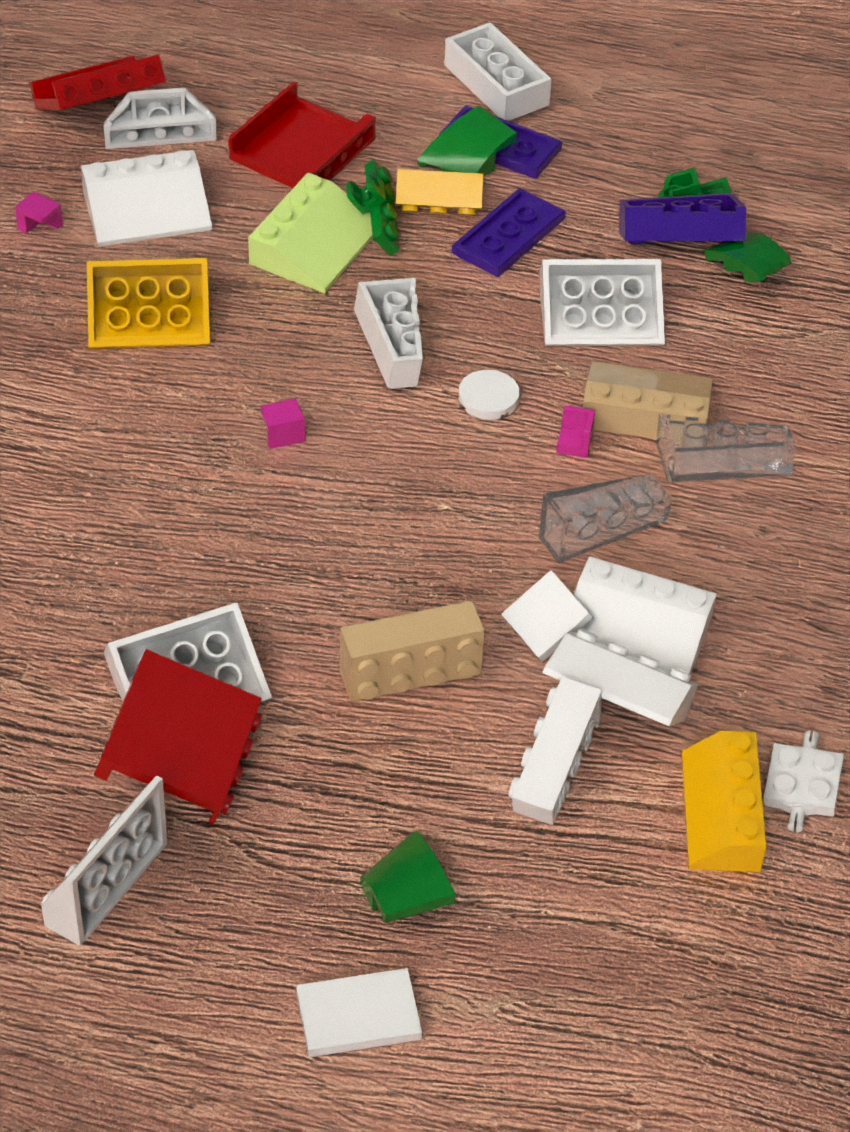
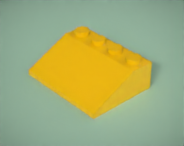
[86,258,210,349]

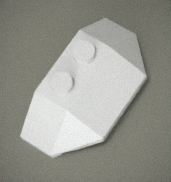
[103,88,217,149]

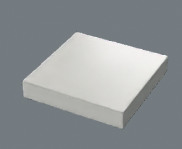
[501,570,593,662]

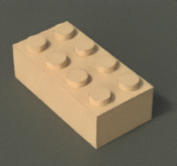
[340,600,485,702]

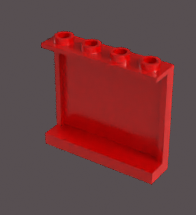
[29,54,166,110]
[228,81,376,188]
[93,649,263,825]

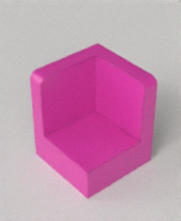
[15,191,63,233]
[260,398,305,449]
[556,405,595,458]

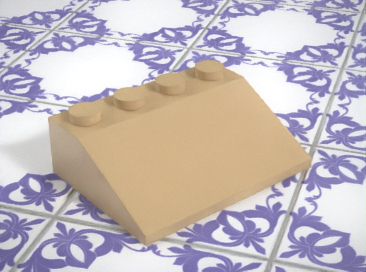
[582,361,712,446]

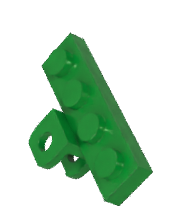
[346,159,400,256]

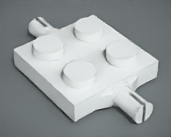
[763,731,844,833]

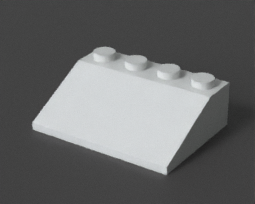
[81,150,212,247]
[539,259,665,346]
[574,556,717,674]
[104,602,272,702]
[41,775,168,946]

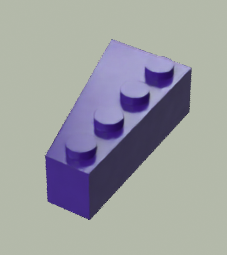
[619,193,746,244]

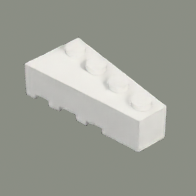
[354,278,423,389]
[508,677,602,825]

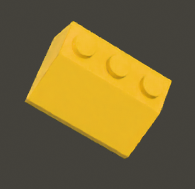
[396,169,483,216]

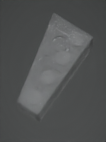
[656,414,796,482]
[539,473,671,563]

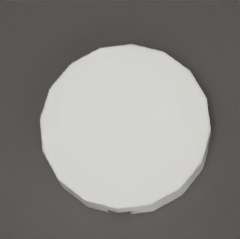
[458,370,519,420]

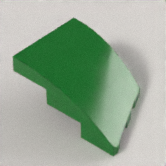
[417,106,517,177]
[658,167,731,198]
[704,231,792,282]
[360,831,456,923]

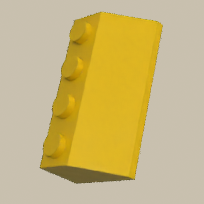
[681,730,766,872]

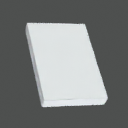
[296,968,422,1057]

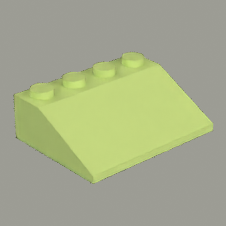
[248,173,373,294]

